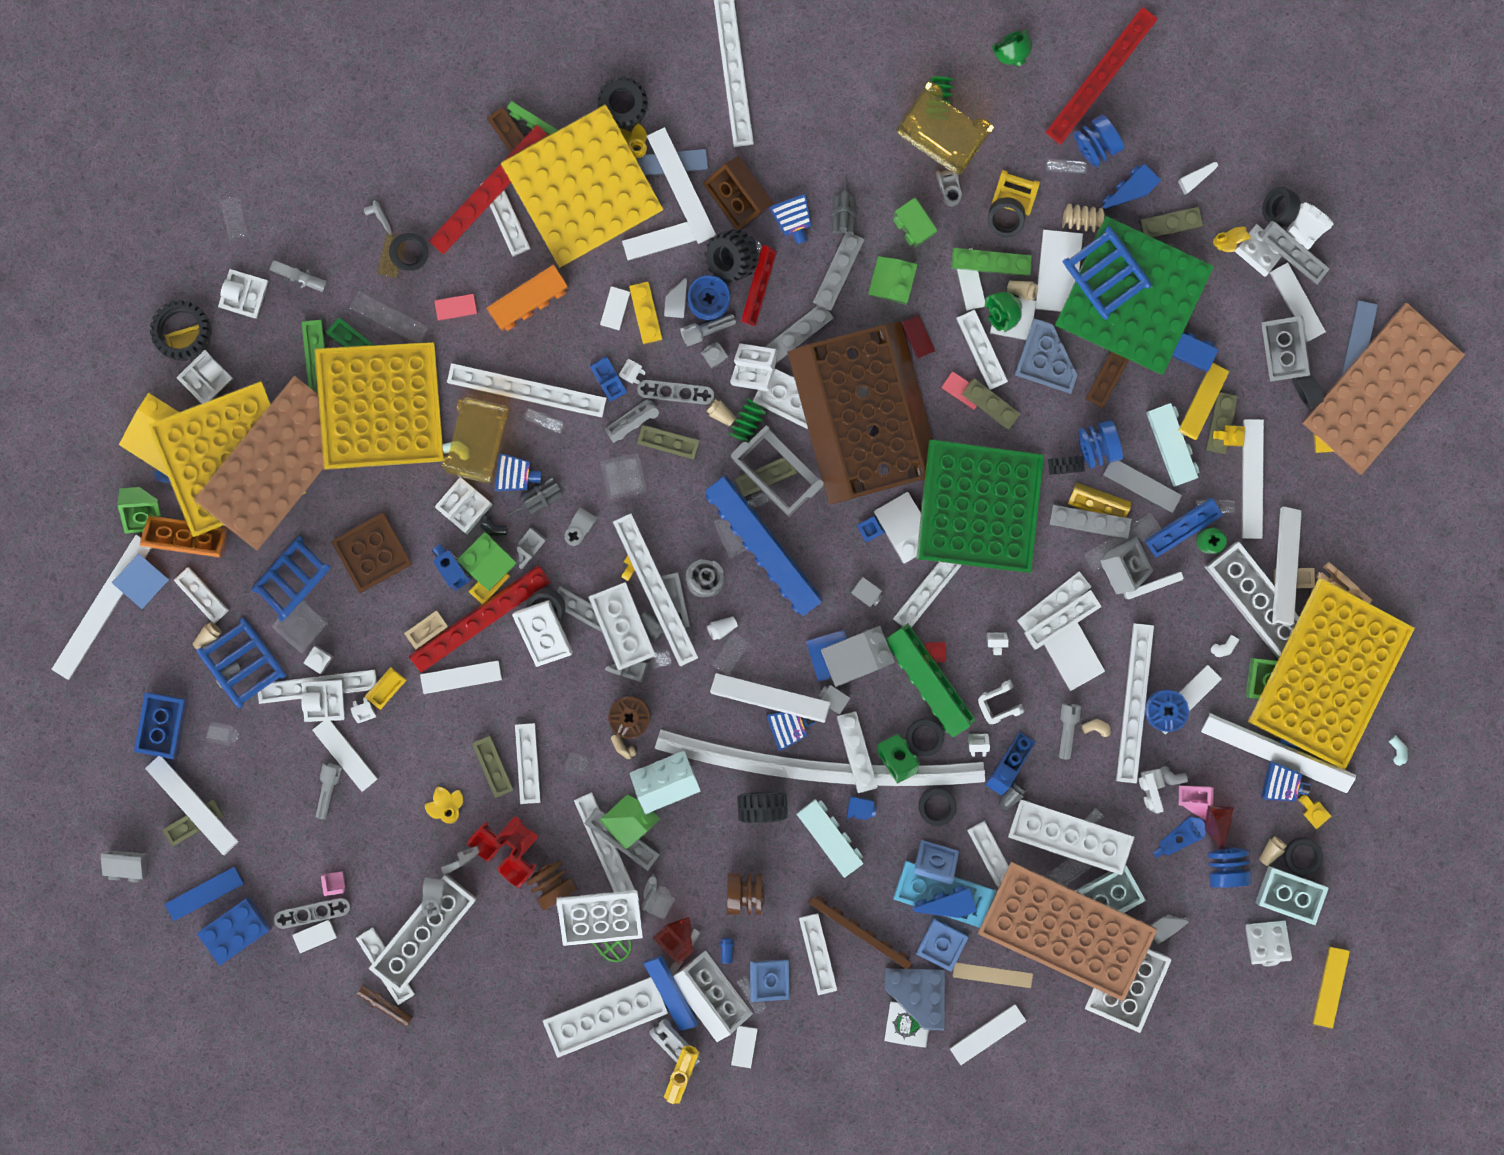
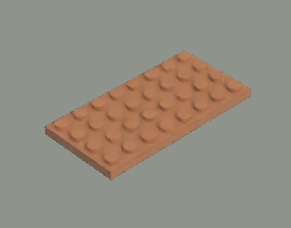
[1302,303,1465,475]
[194,376,324,551]
[978,861,1157,1001]

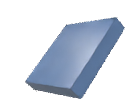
[112,553,169,609]
[914,840,959,885]
[916,918,969,972]
[750,959,789,1002]

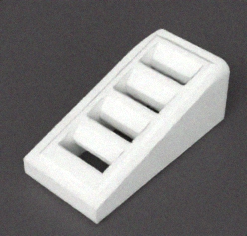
[1178,162,1218,195]

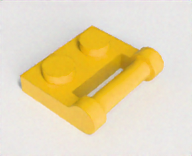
[991,170,1040,216]

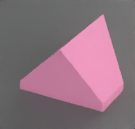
[1179,786,1214,825]

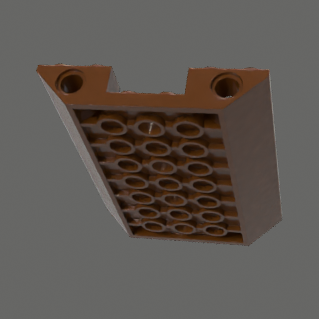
[787,321,933,505]

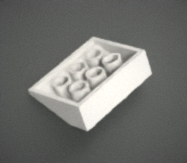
[557,890,643,946]
[1085,949,1171,1033]

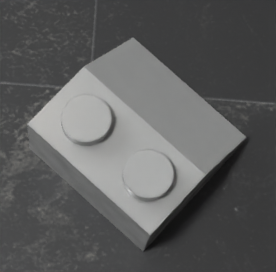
[1100,537,1153,594]
[101,850,148,882]

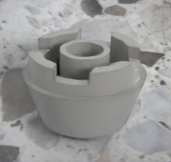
[686,559,724,597]

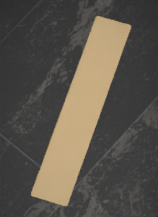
[953,963,1033,988]

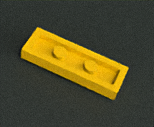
[629,282,662,344]

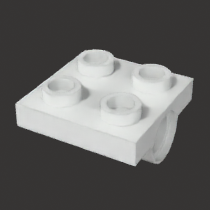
[1235,224,1282,277]
[218,269,269,319]
[176,350,233,404]
[302,679,345,722]
[1138,769,1165,813]
[1245,921,1292,966]

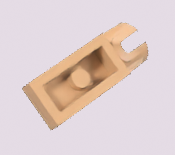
[1316,562,1372,604]

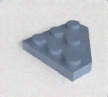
[1014,318,1077,394]
[885,968,945,1030]

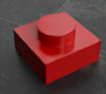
[925,642,946,662]

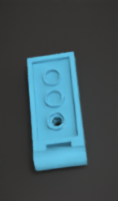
[893,860,997,928]

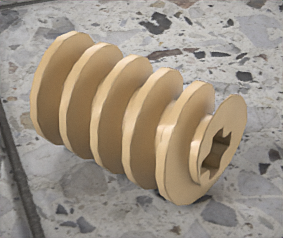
[1062,203,1105,232]

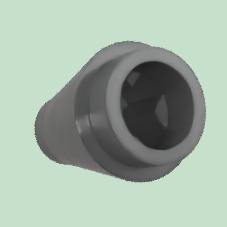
[640,611,664,641]
[998,781,1026,811]

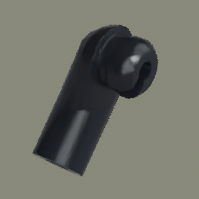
[480,515,507,536]

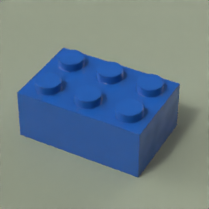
[134,692,188,759]
[197,897,272,966]

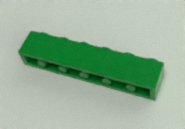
[886,623,976,738]

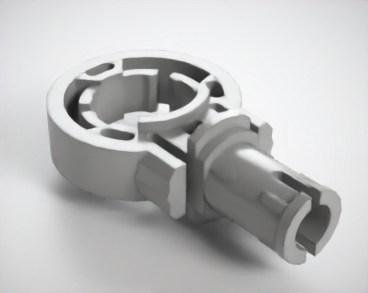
[269,260,326,292]

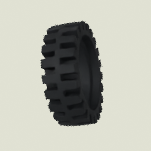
[150,300,212,361]

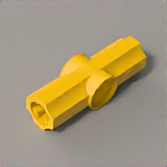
[664,1046,700,1104]

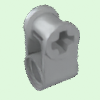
[936,166,962,207]
[565,507,597,546]
[422,878,445,917]

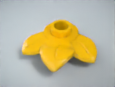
[619,124,647,158]
[1213,226,1251,252]
[425,787,463,824]

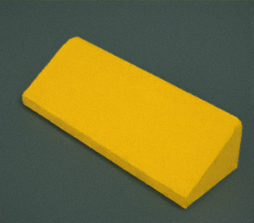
[1068,482,1131,518]

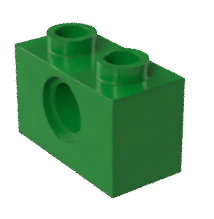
[877,734,920,784]

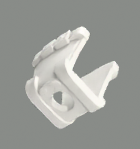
[1286,202,1334,250]
[978,680,1025,724]

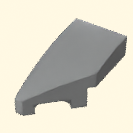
[664,278,687,318]
[517,527,547,569]
[605,662,648,682]
[441,846,480,875]
[1150,914,1190,944]

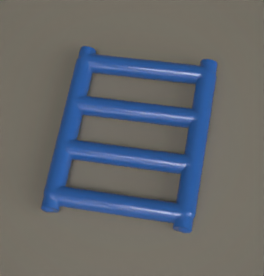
[1062,226,1152,320]
[251,536,331,621]
[196,617,287,709]

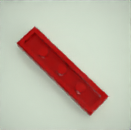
[741,245,777,327]

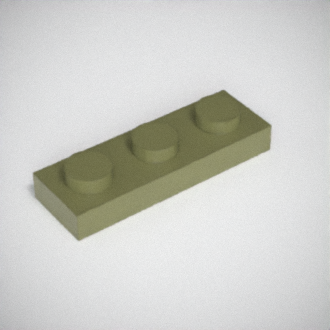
[1140,207,1203,238]
[961,378,1020,430]
[1205,392,1238,455]
[637,425,699,460]
[735,457,798,497]
[472,735,514,798]
[162,799,224,847]

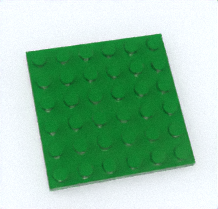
[1055,216,1214,375]
[916,440,1044,573]

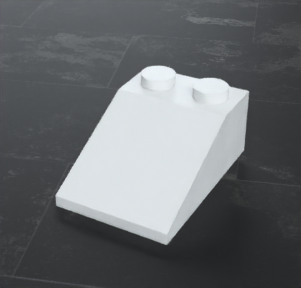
[873,492,921,563]

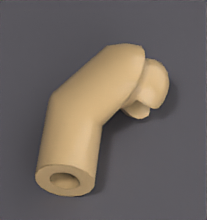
[1081,719,1111,737]
[611,734,637,759]

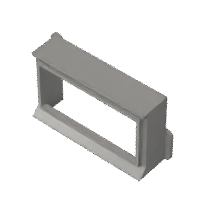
[731,425,824,517]

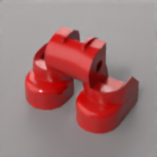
[467,816,539,888]

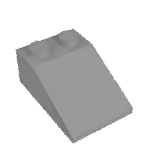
[1261,316,1310,382]
[821,626,895,687]

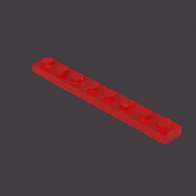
[1045,7,1158,145]
[429,125,549,255]
[409,565,551,673]

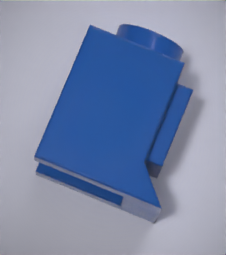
[846,796,877,820]

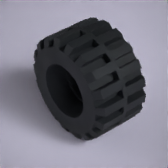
[597,76,648,129]
[705,229,759,283]
[737,791,788,823]

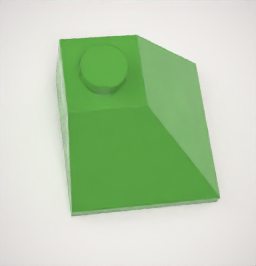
[118,487,162,534]
[600,795,660,850]

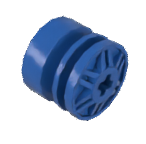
[1073,114,1125,168]
[688,275,730,321]
[1078,420,1123,469]
[1144,690,1189,732]
[1208,847,1252,888]

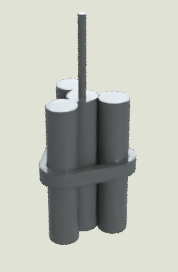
[831,176,857,235]
[507,478,563,517]

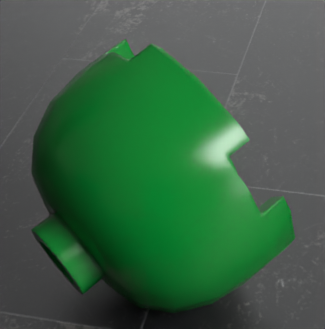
[991,29,1032,67]
[984,292,1022,332]

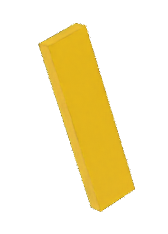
[1178,363,1230,440]
[1313,946,1350,1028]

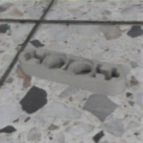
[637,380,714,405]
[274,897,351,929]

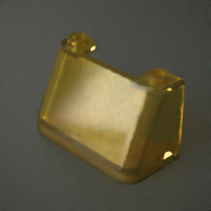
[896,82,994,175]
[442,396,511,485]

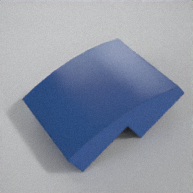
[806,630,847,682]

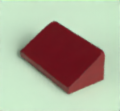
[901,315,935,359]

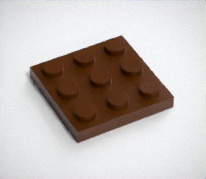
[331,513,412,593]

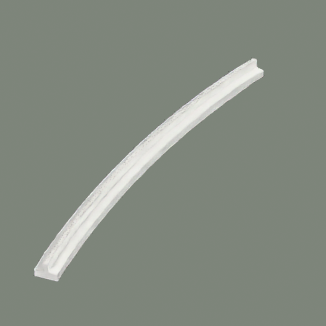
[655,729,985,786]

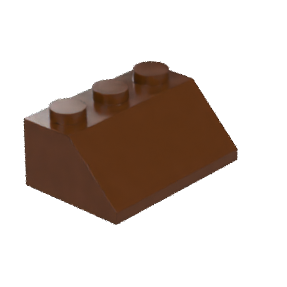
[703,156,774,230]

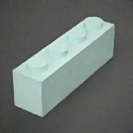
[1146,403,1199,487]
[796,799,864,878]

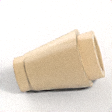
[1007,280,1038,301]
[706,399,736,426]
[192,622,222,649]
[1259,836,1287,866]

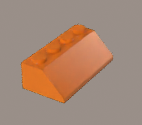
[487,264,568,331]
[140,516,228,558]

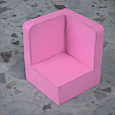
[321,871,346,896]

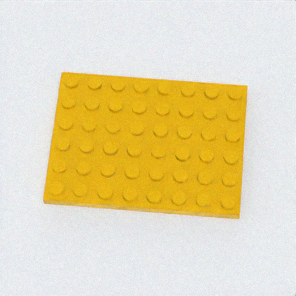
[1248,578,1415,770]

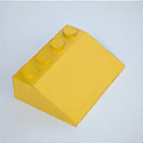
[119,393,180,477]

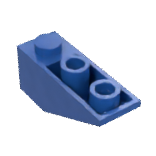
[1102,164,1161,210]
[985,731,1036,796]
[912,885,977,918]

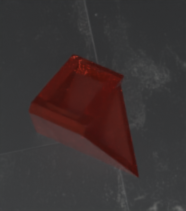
[1204,805,1234,849]
[653,917,693,965]

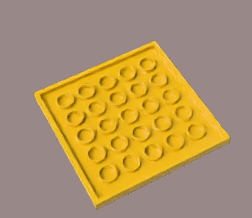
[501,104,663,268]
[315,342,444,469]
[148,382,306,537]

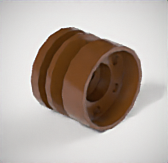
[608,696,651,739]
[525,860,578,911]
[727,873,764,915]

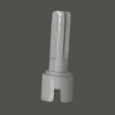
[680,314,736,347]
[1059,703,1082,760]
[316,763,342,819]

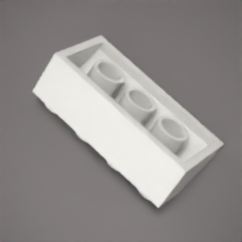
[673,950,753,1042]

